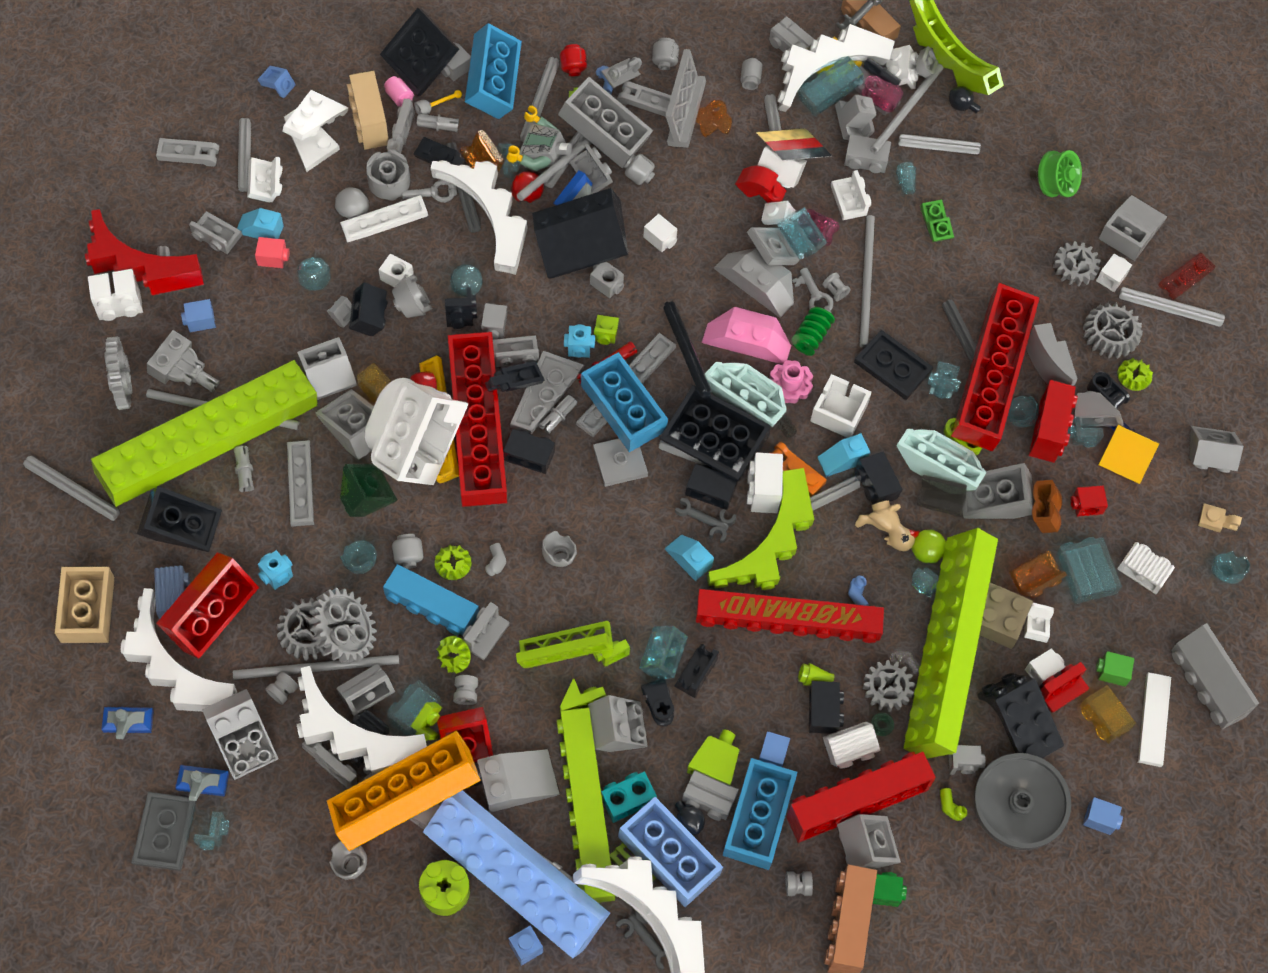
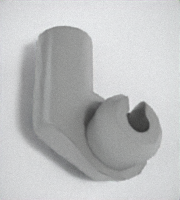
[485,543,506,576]

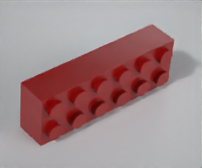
[786,752,936,843]

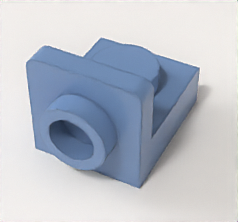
[258,66,295,98]

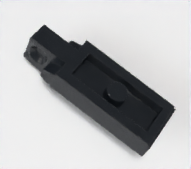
[414,137,469,166]
[485,361,545,392]

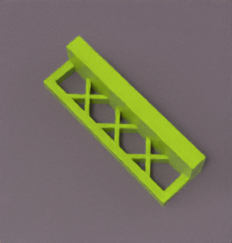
[516,621,613,668]

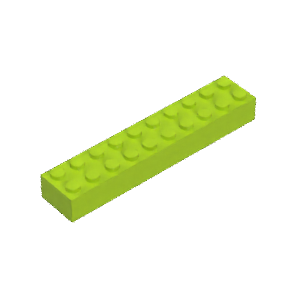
[91,360,317,507]
[903,528,998,759]

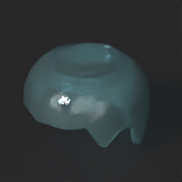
[297,257,331,291]
[450,264,483,296]
[1007,396,1040,428]
[340,540,377,574]
[1212,551,1251,584]

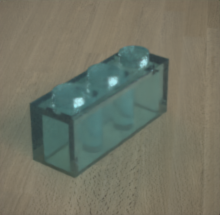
[798,56,864,117]

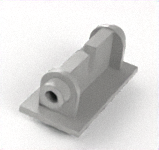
[601,57,642,88]

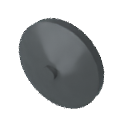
[973,753,1071,850]

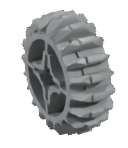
[1083,302,1143,359]
[277,598,338,661]

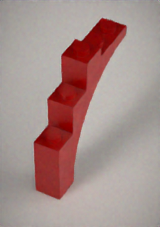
[85,209,204,295]

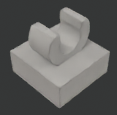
[327,296,352,328]

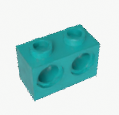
[601,771,657,823]

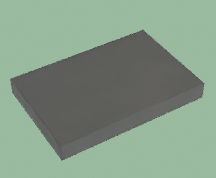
[131,792,197,871]

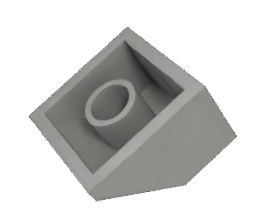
[1190,426,1244,473]
[837,814,901,869]

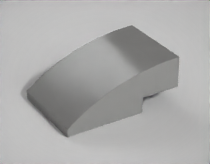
[1026,323,1077,386]

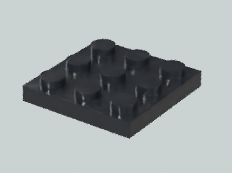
[380,8,459,96]

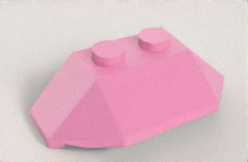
[702,307,791,364]

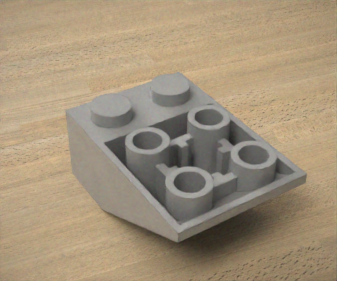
[1099,195,1167,261]
[202,689,278,780]

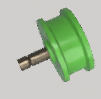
[1029,150,1082,197]

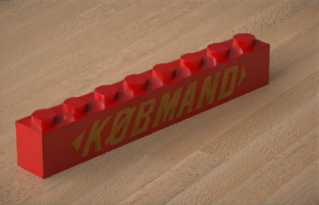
[696,589,884,643]

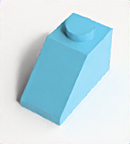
[237,208,283,239]
[818,433,870,477]
[665,535,714,581]

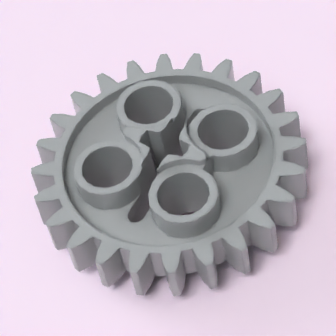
[104,336,133,410]
[308,588,377,664]

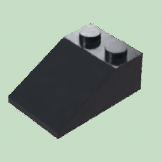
[137,486,222,552]

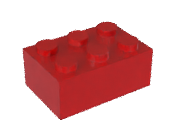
[1029,380,1078,463]

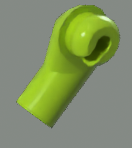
[940,788,967,821]

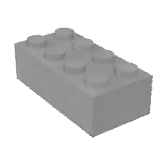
[558,77,653,168]

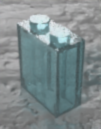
[1056,537,1122,604]

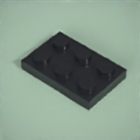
[854,330,933,400]

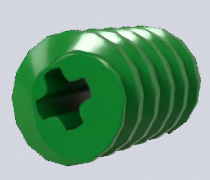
[791,307,835,356]

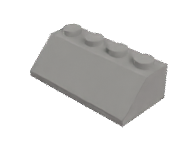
[1171,623,1259,729]

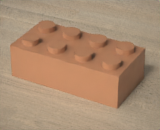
[824,864,877,973]

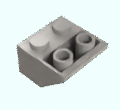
[297,337,357,400]
[588,695,648,752]

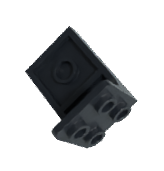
[977,673,1065,758]

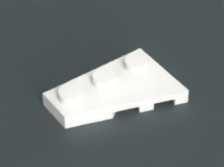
[282,90,348,141]
[284,108,340,172]

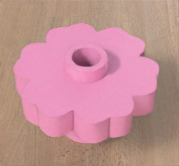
[769,360,813,404]

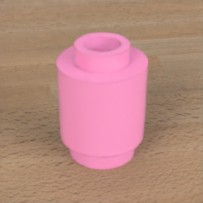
[384,76,414,107]

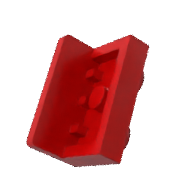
[1041,662,1089,713]

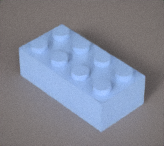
[618,797,723,907]

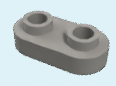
[915,46,938,78]

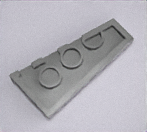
[510,351,584,434]

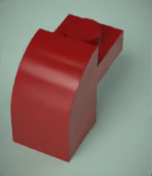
[735,166,787,203]

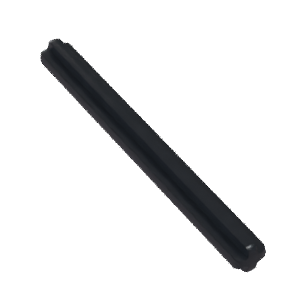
[663,301,712,398]

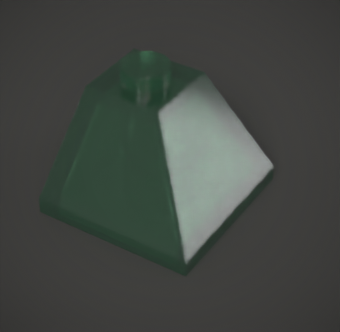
[340,464,397,517]

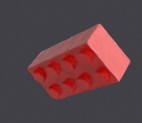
[156,552,259,659]

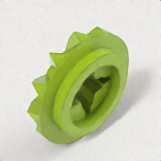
[1117,358,1153,391]
[435,545,471,580]
[436,636,471,674]

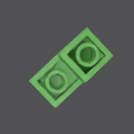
[920,200,954,242]

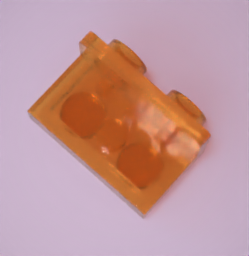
[460,130,504,173]
[1009,551,1067,598]

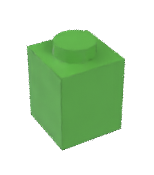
[1096,651,1134,687]

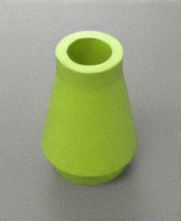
[798,663,834,686]

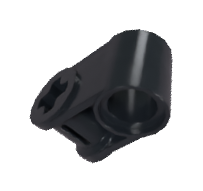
[1087,372,1130,410]
[641,678,674,726]

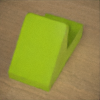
[560,678,606,715]

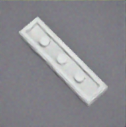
[340,195,428,242]
[1138,672,1171,767]

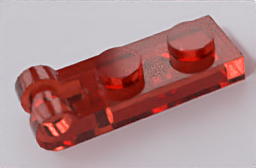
[1158,252,1216,300]

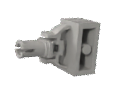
[147,330,220,393]

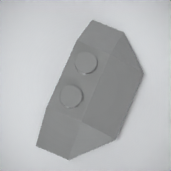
[714,248,794,318]

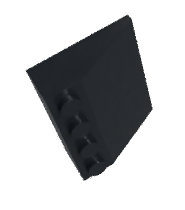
[532,188,629,279]
[660,385,771,481]

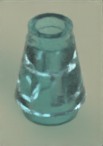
[896,162,916,195]

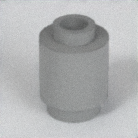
[740,58,763,90]

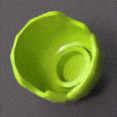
[912,530,946,563]

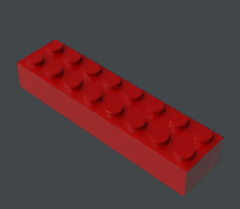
[951,283,1039,452]
[448,332,507,507]

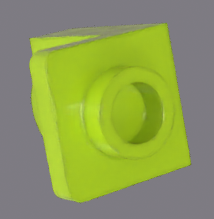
[594,315,619,345]
[593,639,630,667]
[411,702,442,741]

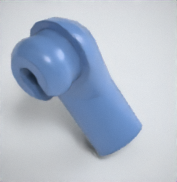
[596,66,613,95]
[848,575,869,606]

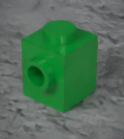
[872,872,907,907]

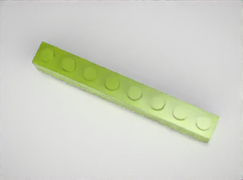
[557,708,615,903]

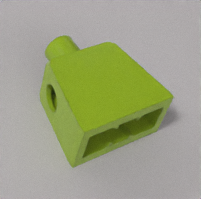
[687,729,739,786]

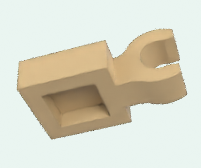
[1198,503,1242,532]

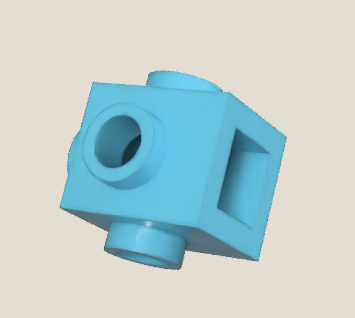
[564,324,595,358]
[258,550,293,590]

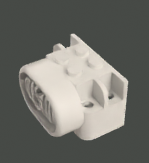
[365,378,468,485]

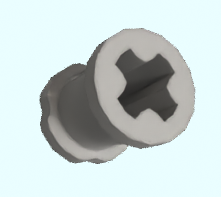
[822,273,851,301]

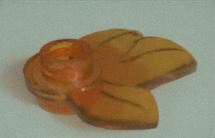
[695,100,732,137]

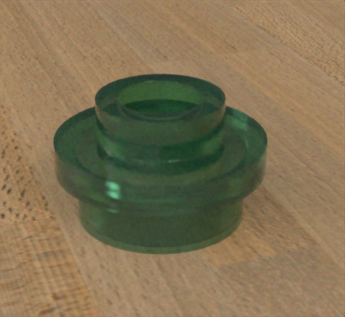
[871,713,894,736]

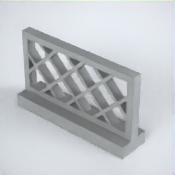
[666,49,706,148]

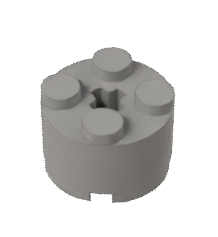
[366,150,410,201]

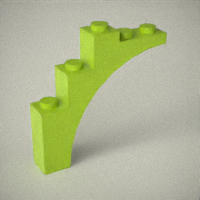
[909,0,1004,95]
[707,468,814,590]

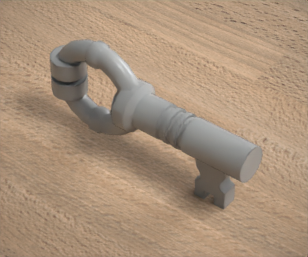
[402,180,457,203]
[792,268,833,313]

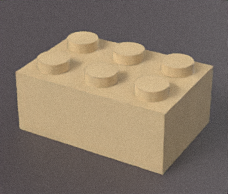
[347,71,388,150]
[55,567,115,643]

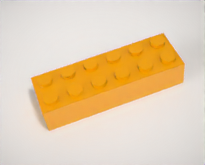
[327,731,480,851]

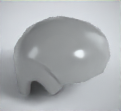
[335,187,369,219]
[542,531,577,567]
[329,840,367,880]

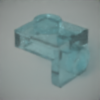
[497,143,520,179]
[1067,417,1104,447]
[912,568,939,598]
[193,811,229,850]

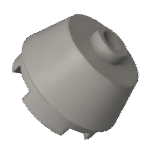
[392,274,432,318]

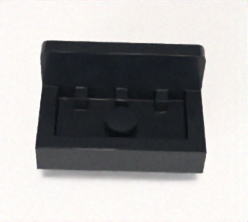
[445,287,477,329]

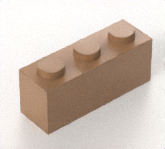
[841,0,901,40]

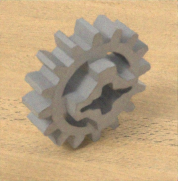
[1053,241,1101,286]
[863,660,915,712]

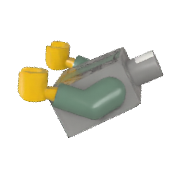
[507,106,572,171]

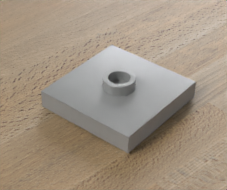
[747,227,799,265]
[593,439,648,487]

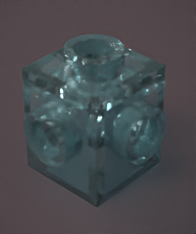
[927,361,961,399]

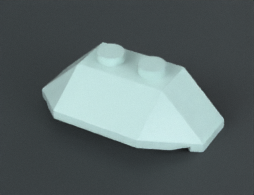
[705,362,786,427]
[897,429,986,492]

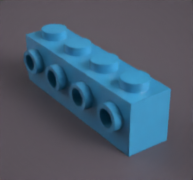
[383,564,479,636]

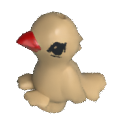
[855,501,920,551]

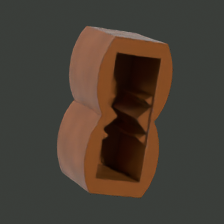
[1032,480,1062,533]

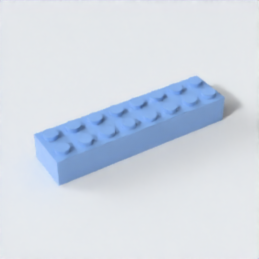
[423,790,610,958]

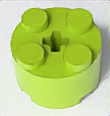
[419,860,470,916]

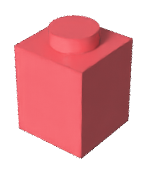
[255,237,290,268]

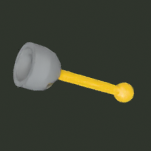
[414,90,462,115]

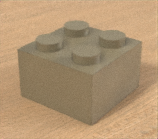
[979,583,1033,649]

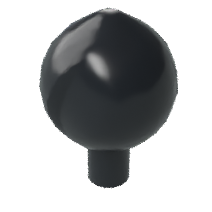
[949,86,981,113]
[675,801,705,836]

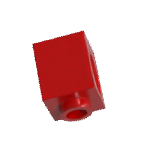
[1070,485,1108,517]

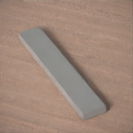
[576,333,676,437]

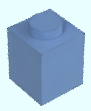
[181,299,216,332]
[759,731,790,767]
[1083,797,1123,835]
[509,925,543,966]

